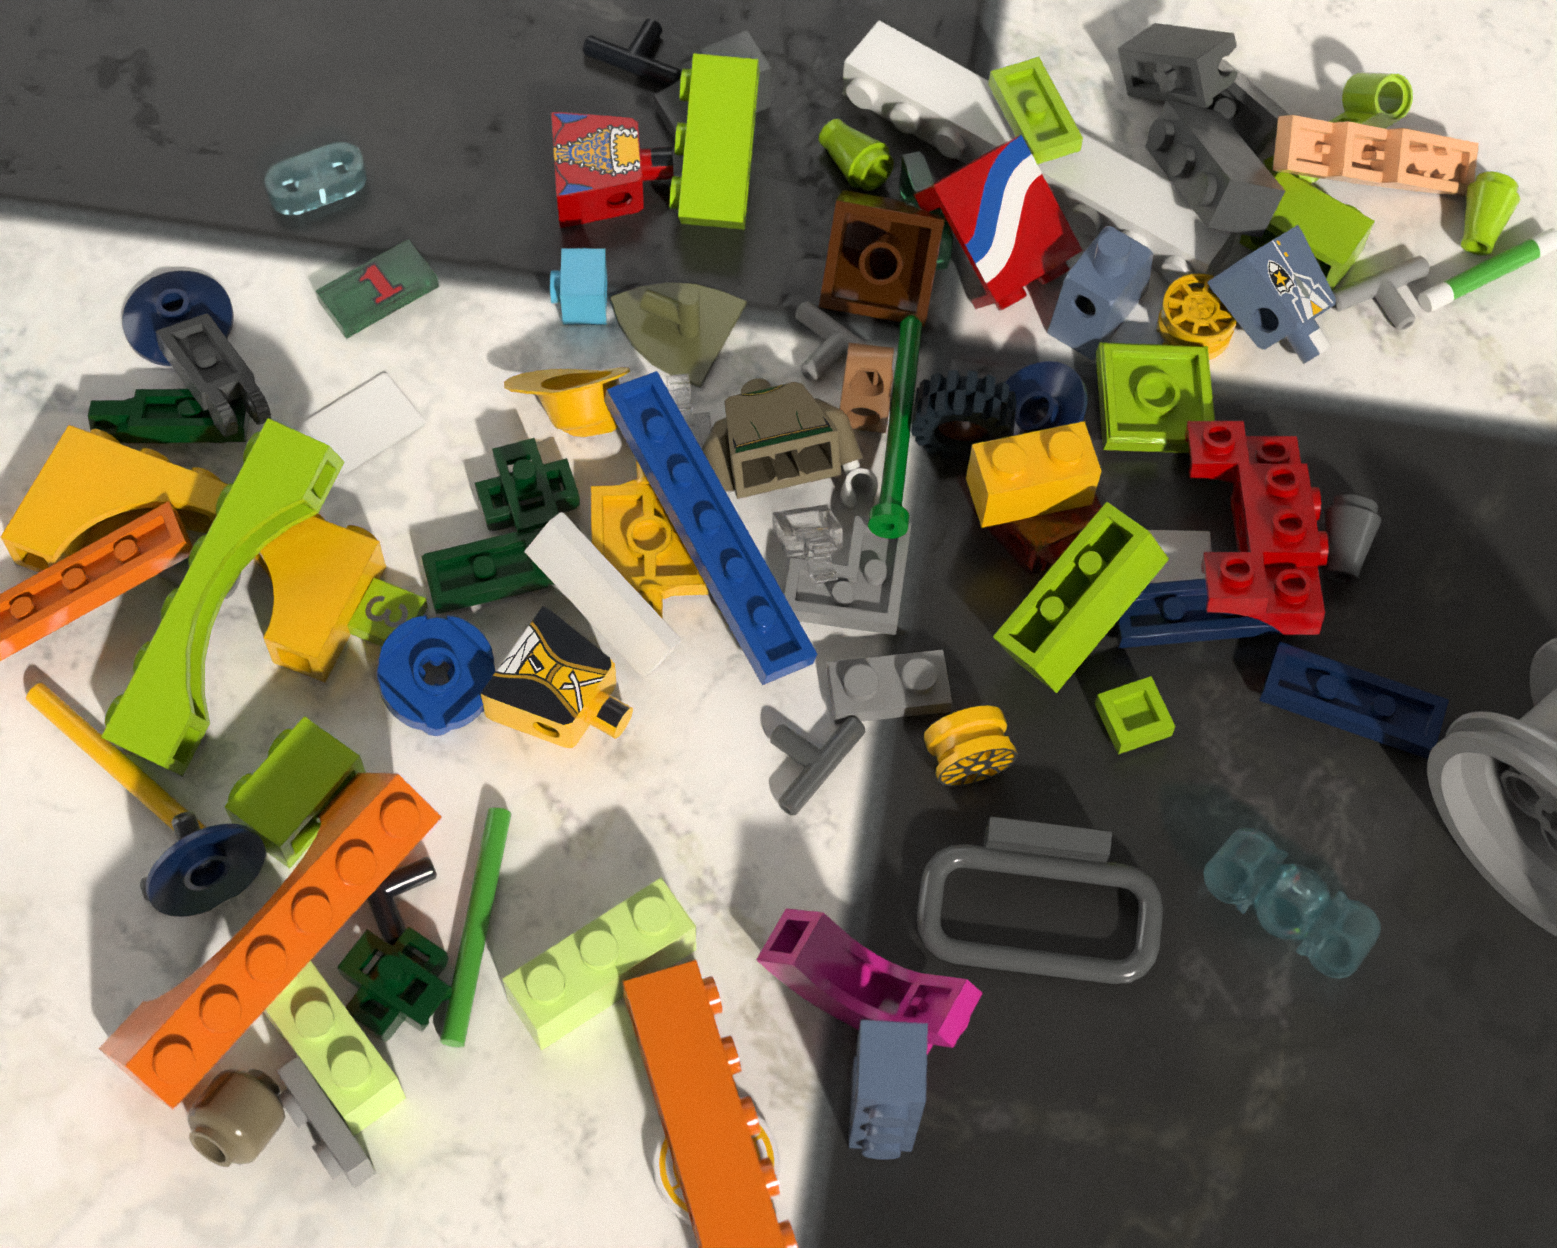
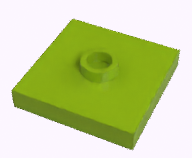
[1096,342,1215,453]

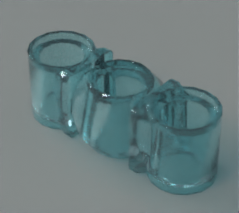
[1203,828,1381,979]

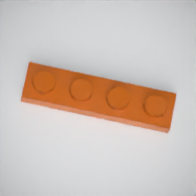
[0,501,193,661]

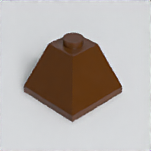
[818,190,945,327]

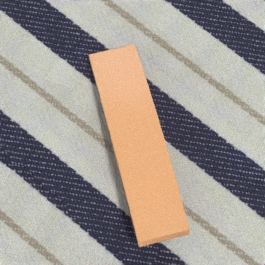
[1273,115,1479,197]

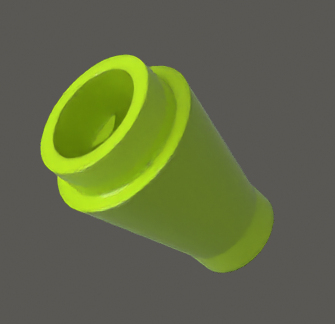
[819,119,894,191]
[1461,171,1520,256]

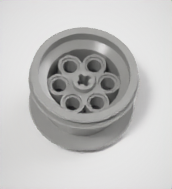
[1427,638,1557,937]

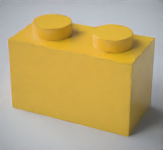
[966,421,1101,528]

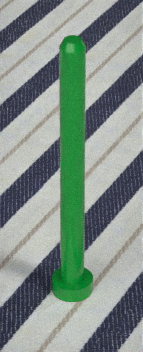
[868,315,922,539]

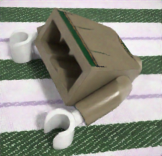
[702,378,878,518]

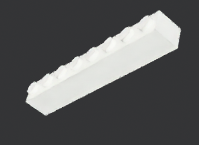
[842,21,1237,288]

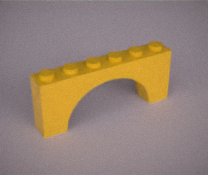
[1,425,386,683]

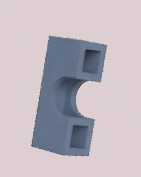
[848,1020,928,1160]

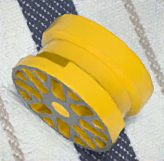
[924,705,1018,786]

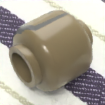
[187,1069,285,1167]

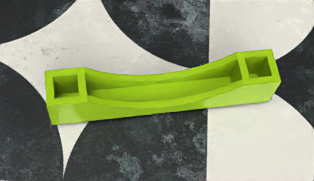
[101,418,345,776]

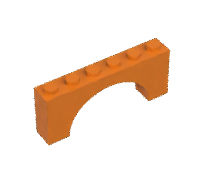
[99,773,442,1109]

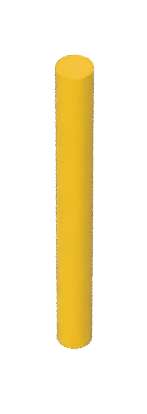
[26,683,207,832]

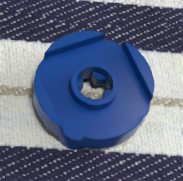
[377,615,496,736]

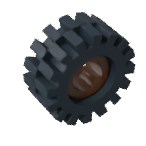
[911,370,1017,461]

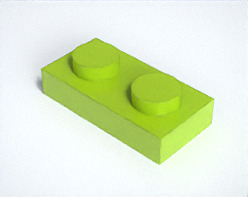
[988,56,1083,165]

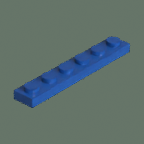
[604,371,818,686]

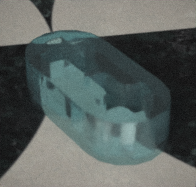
[265,142,367,215]

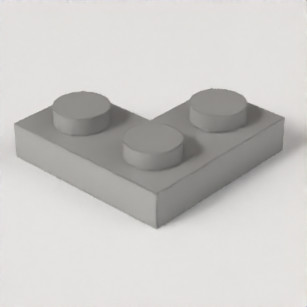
[784,515,912,635]

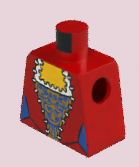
[551,112,674,228]

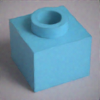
[550,248,608,325]

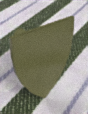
[610,282,747,388]

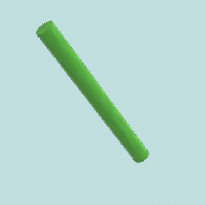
[440,807,512,1047]

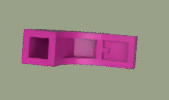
[756,908,983,1055]

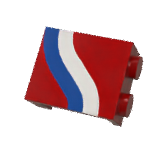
[914,135,1083,311]

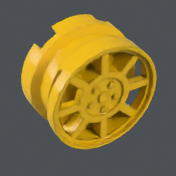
[1156,273,1237,360]

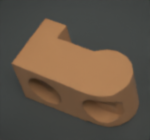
[839,343,894,433]

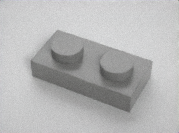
[827,650,952,724]
[277,1056,376,1188]

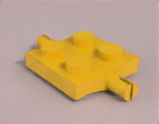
[591,459,709,619]

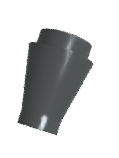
[1324,494,1381,583]

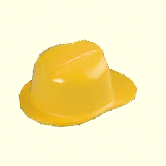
[504,367,630,437]

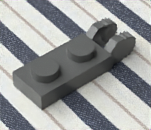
[156,313,271,437]

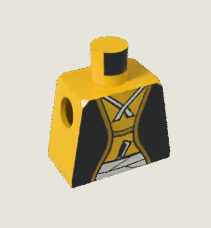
[481,606,633,748]

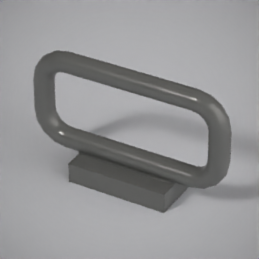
[916,817,1163,984]

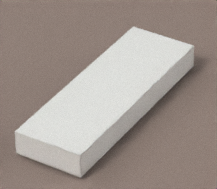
[524,512,682,679]

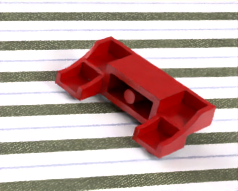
[1185,421,1328,635]

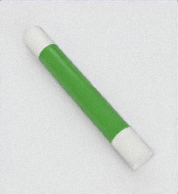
[1418,229,1557,313]

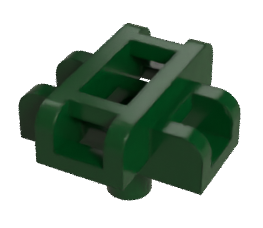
[475,438,580,532]
[337,926,453,1042]

